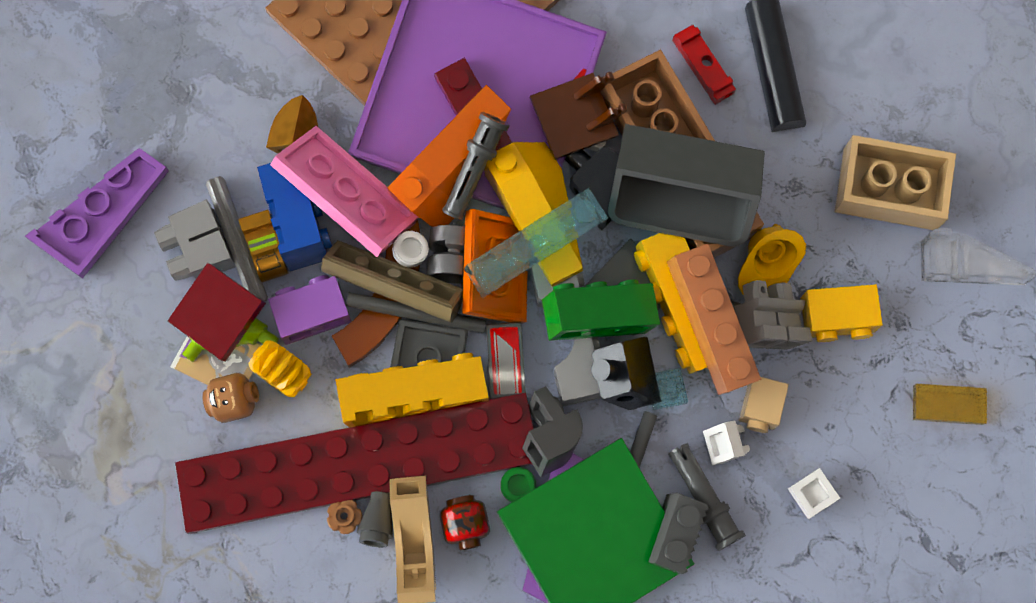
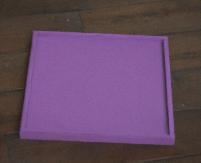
[348,0,607,210]

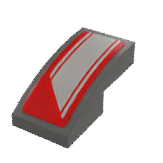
[486,322,526,398]

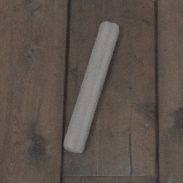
[206,176,268,301]

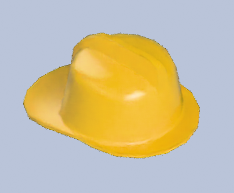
[738,224,806,296]

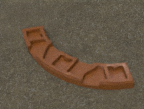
[332,220,420,368]

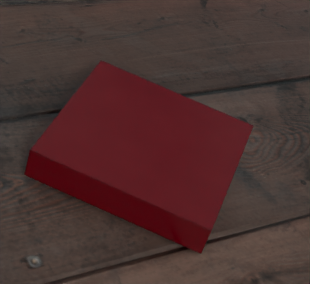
[167,263,266,362]

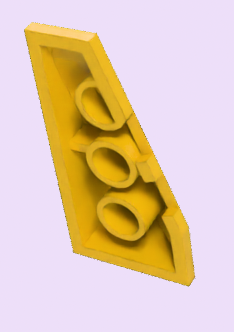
[484,142,583,287]

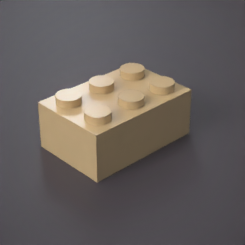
[835,135,956,231]

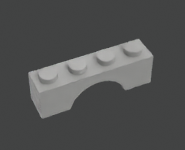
[530,264,601,406]

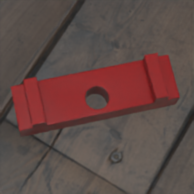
[672,25,736,105]

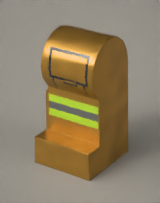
[238,210,289,282]

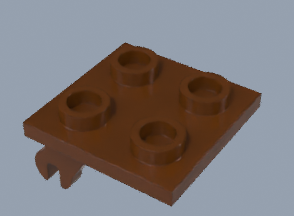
[529,72,627,160]

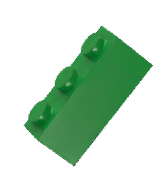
[542,279,660,341]

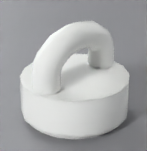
[392,231,429,268]

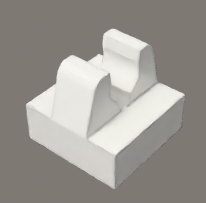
[703,421,750,465]
[788,468,840,519]

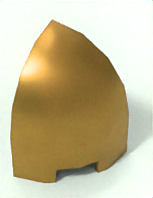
[266,95,318,153]

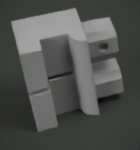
[154,199,236,281]
[735,280,812,350]

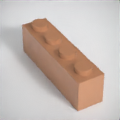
[667,244,762,395]

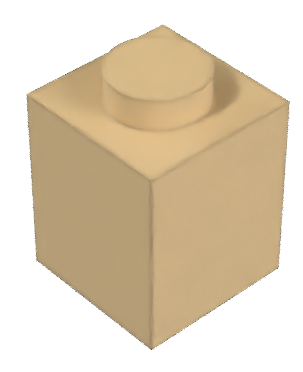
[739,377,789,433]

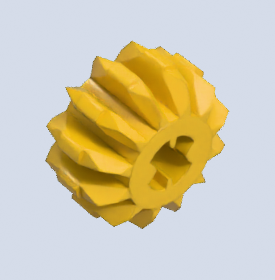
[249,340,312,397]

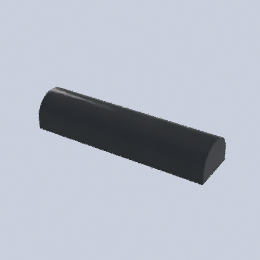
[745,0,806,132]

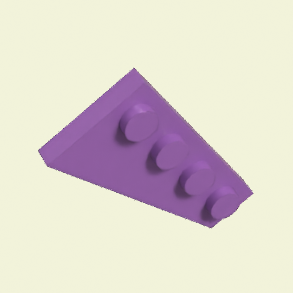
[25,148,169,279]

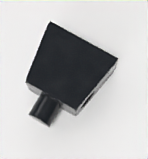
[565,146,619,230]
[591,337,661,410]

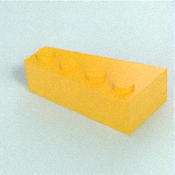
[335,353,489,428]

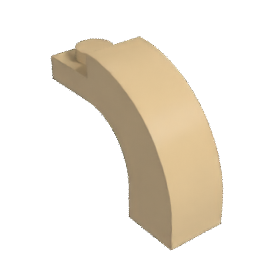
[390,475,436,603]

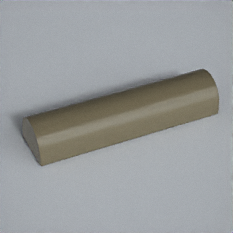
[321,240,463,323]

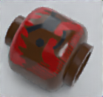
[439,495,490,551]

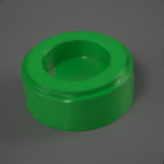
[501,467,536,502]

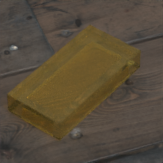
[913,384,987,425]

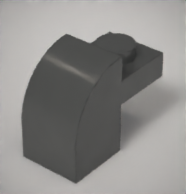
[522,386,583,477]

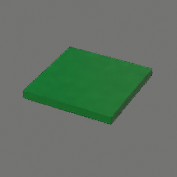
[496,438,695,603]

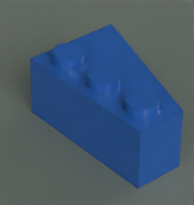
[257,163,332,272]

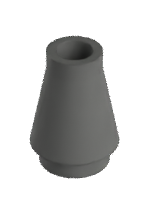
[357,491,393,548]

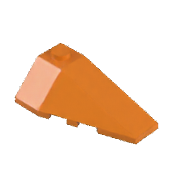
[387,84,511,227]

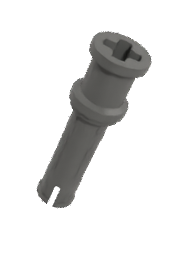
[442,112,510,220]
[668,443,746,551]

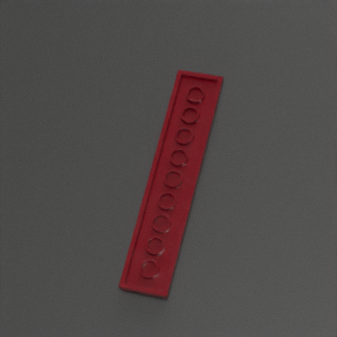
[175,393,533,534]

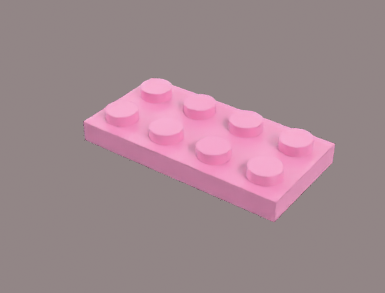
[270,126,419,257]

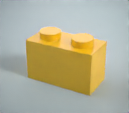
[800,284,883,342]

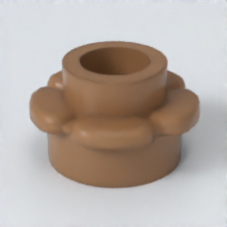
[327,500,362,534]

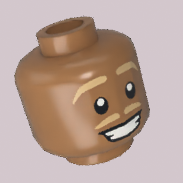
[202,373,259,423]

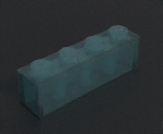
[464,188,608,299]

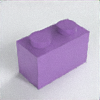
[268,275,351,345]

